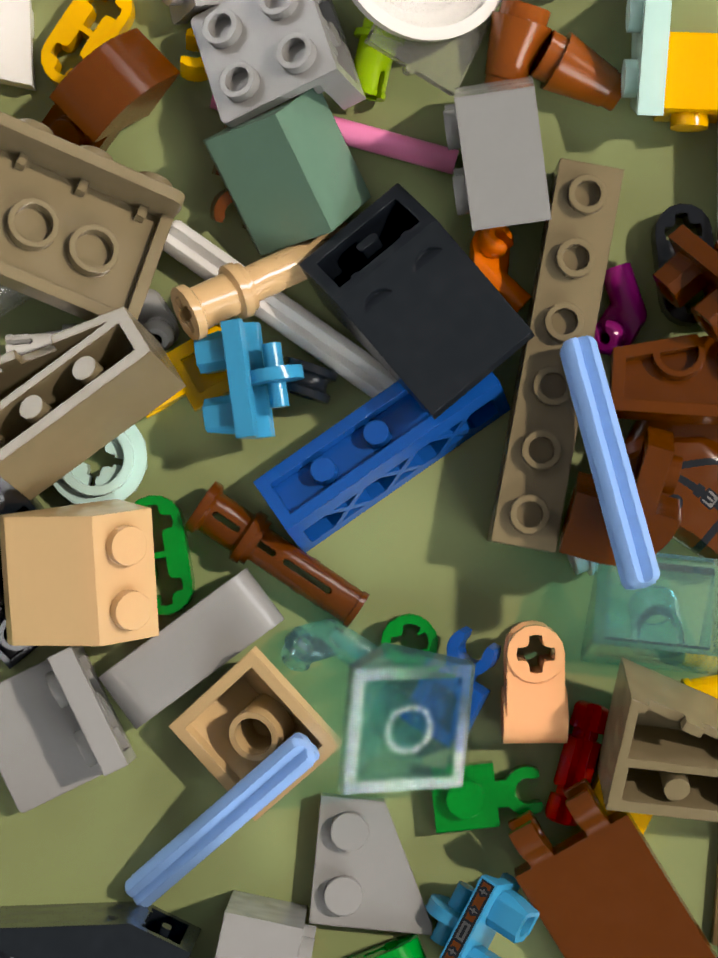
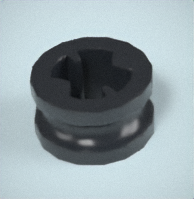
[283,356,338,404]

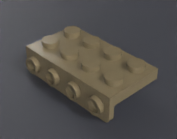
[0,111,185,321]

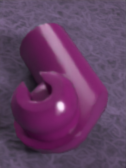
[594,262,647,356]

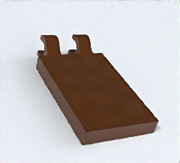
[508,778,718,958]

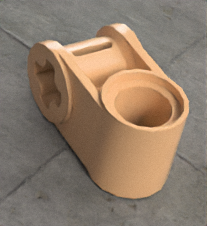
[501,620,569,744]

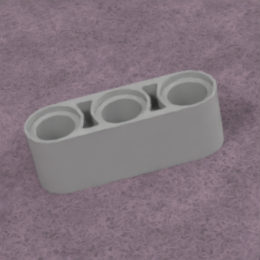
[98,568,285,729]

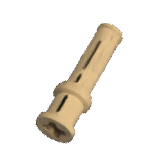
[170,221,348,341]

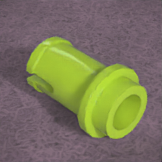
[354,17,404,102]

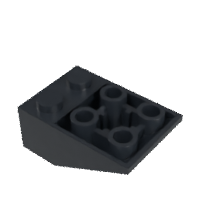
[299,183,535,420]
[0,901,201,958]

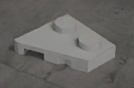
[309,792,432,935]

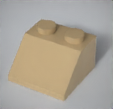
[0,499,159,646]

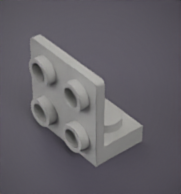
[191,0,366,128]
[0,646,136,813]

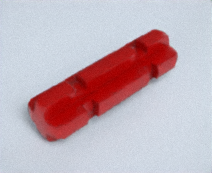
[545,700,609,826]

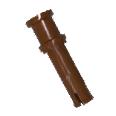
[184,481,370,627]

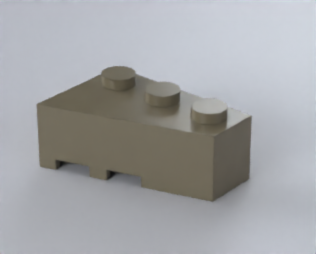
[0,306,186,501]
[596,657,718,822]

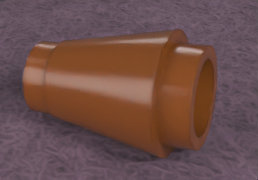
[483,0,552,83]
[529,30,622,111]

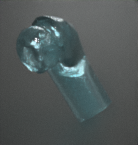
[281,619,379,674]

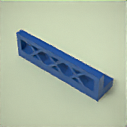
[253,372,511,552]

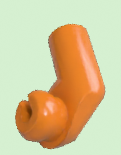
[469,226,532,312]

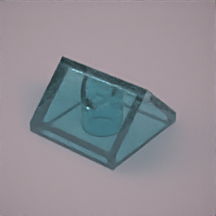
[581,553,718,675]
[338,642,476,795]

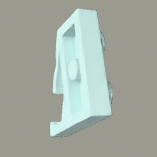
[621,0,672,116]

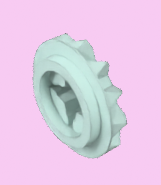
[53,424,148,504]

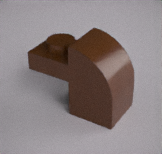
[41,27,180,151]
[559,426,683,566]

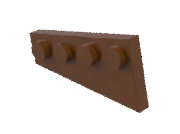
[609,334,718,425]

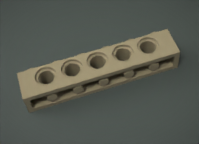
[487,158,624,553]

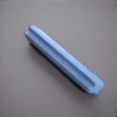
[559,335,660,590]
[124,732,320,907]

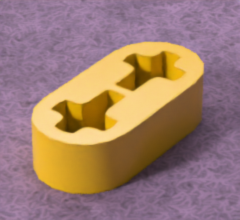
[41,0,135,86]

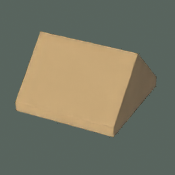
[168,646,345,821]

